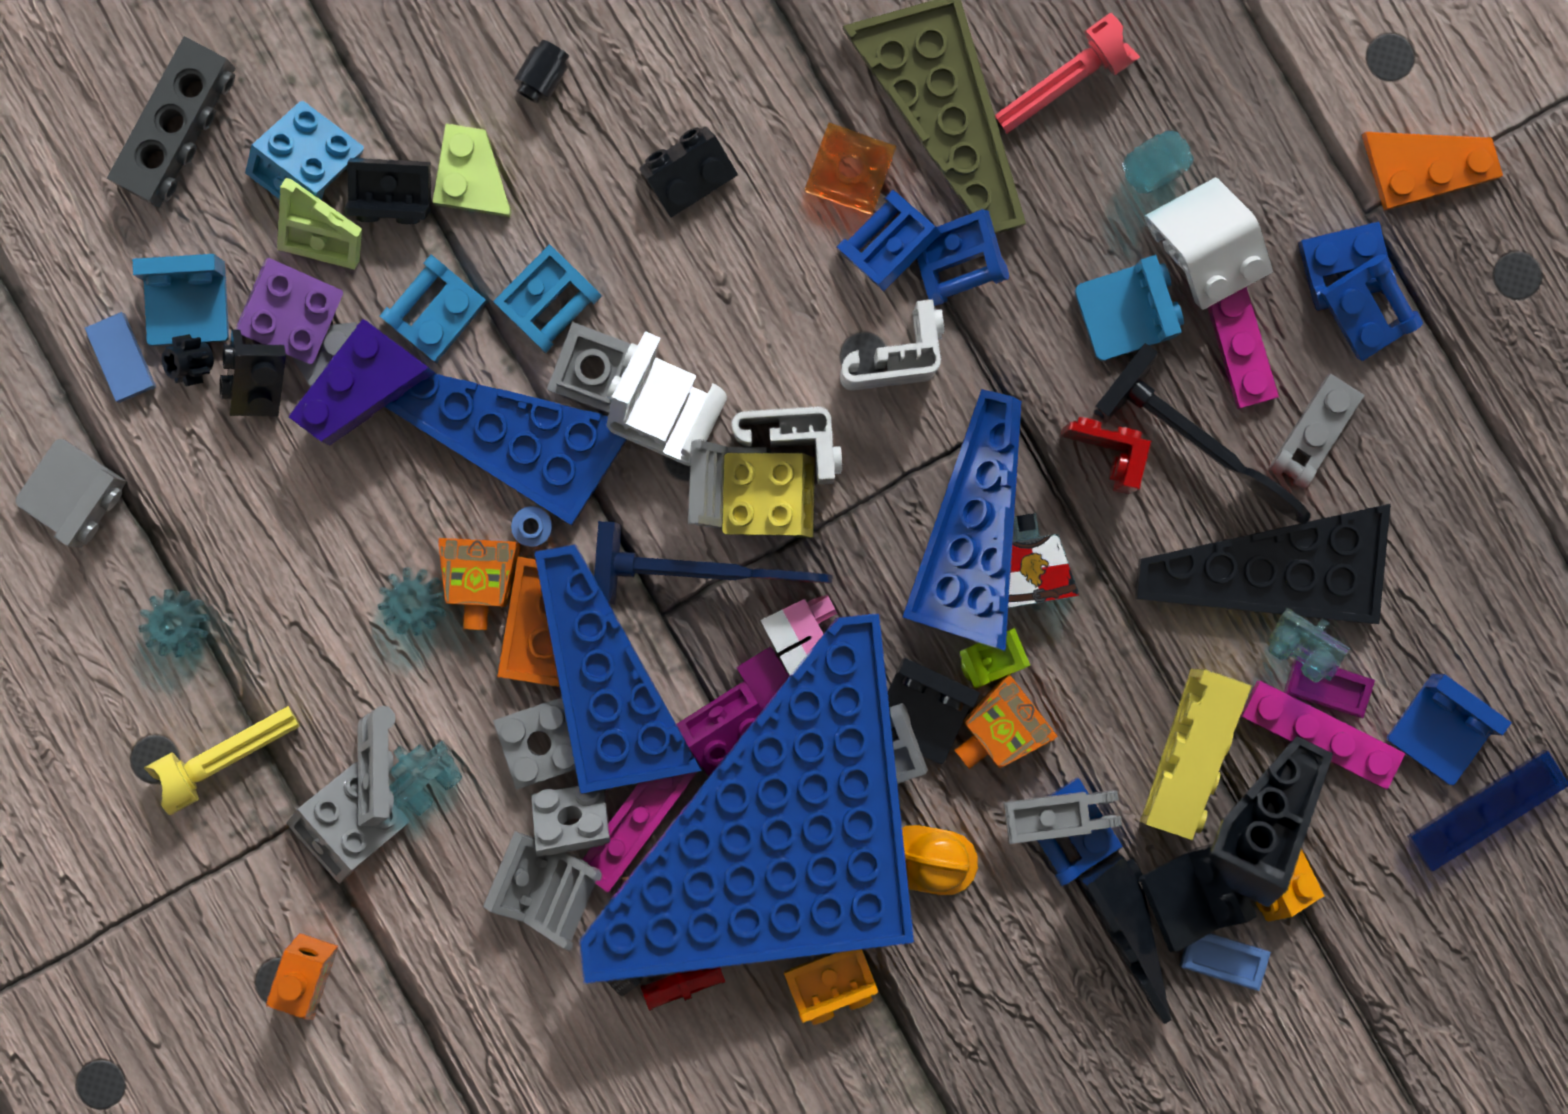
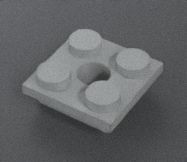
[547,322,631,413]
[493,697,576,790]
[531,785,610,856]

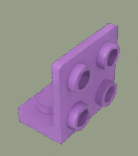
[235,257,343,364]

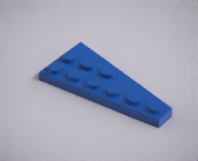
[384,373,627,526]
[903,389,1022,651]
[534,544,701,794]

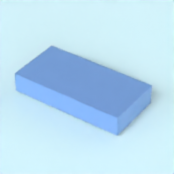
[85,312,156,403]
[1179,933,1271,991]

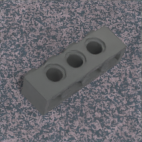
[107,36,235,208]

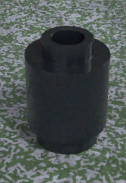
[514,40,569,103]

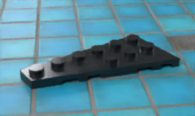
[1135,503,1391,624]

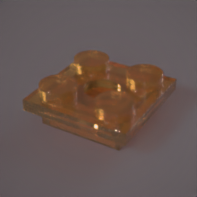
[804,122,897,215]

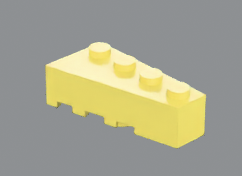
[1140,669,1252,840]

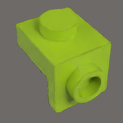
[960,628,1030,689]

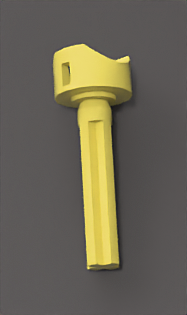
[144,706,300,816]

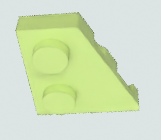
[433,124,512,217]
[277,178,362,270]

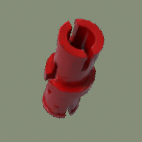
[640,967,726,1011]

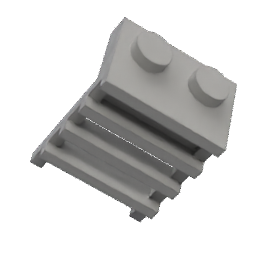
[688,440,771,528]
[483,831,603,951]

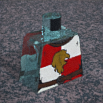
[1008,513,1079,608]

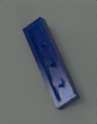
[1407,750,1568,872]

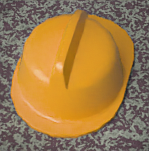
[902,825,978,895]

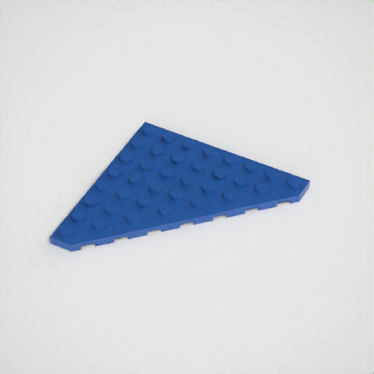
[579,613,914,984]

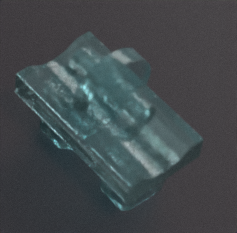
[1268,608,1350,683]
[389,740,462,816]

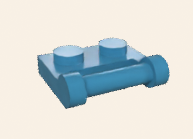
[493,244,602,353]
[379,254,487,363]

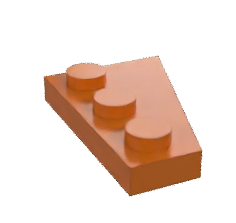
[1362,132,1503,211]
[497,557,560,687]

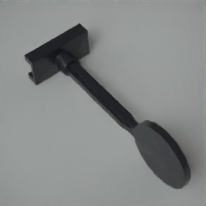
[1093,343,1311,524]

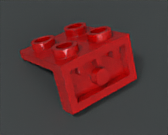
[1061,417,1151,494]

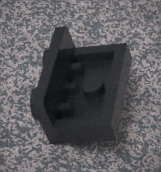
[639,126,738,218]
[344,158,431,225]
[219,330,286,416]

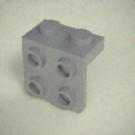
[16,439,127,548]

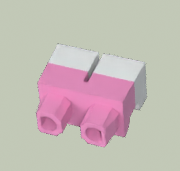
[760,595,837,675]

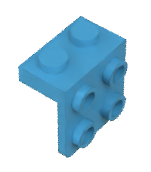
[1075,255,1184,361]

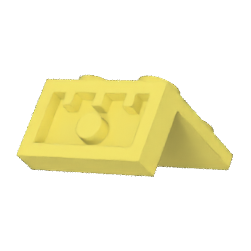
[722,453,815,538]

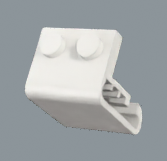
[1144,177,1273,310]
[840,300,944,390]
[606,332,727,466]
[732,407,842,485]

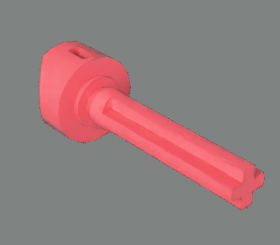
[995,13,1140,134]

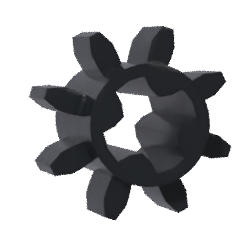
[162,334,214,386]

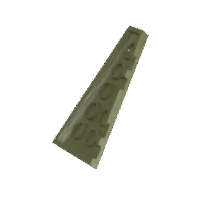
[843,0,1026,235]

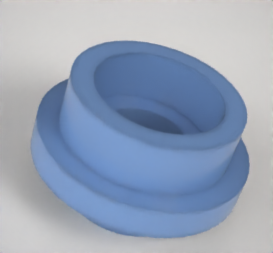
[511,506,552,547]

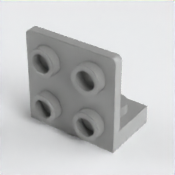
[286,762,409,884]

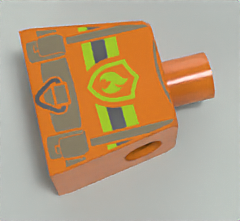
[438,538,521,630]
[954,675,1058,769]
[266,933,338,1020]

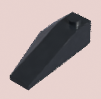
[1209,736,1333,907]
[1077,853,1171,1024]

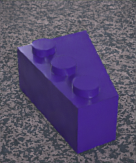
[288,319,435,446]

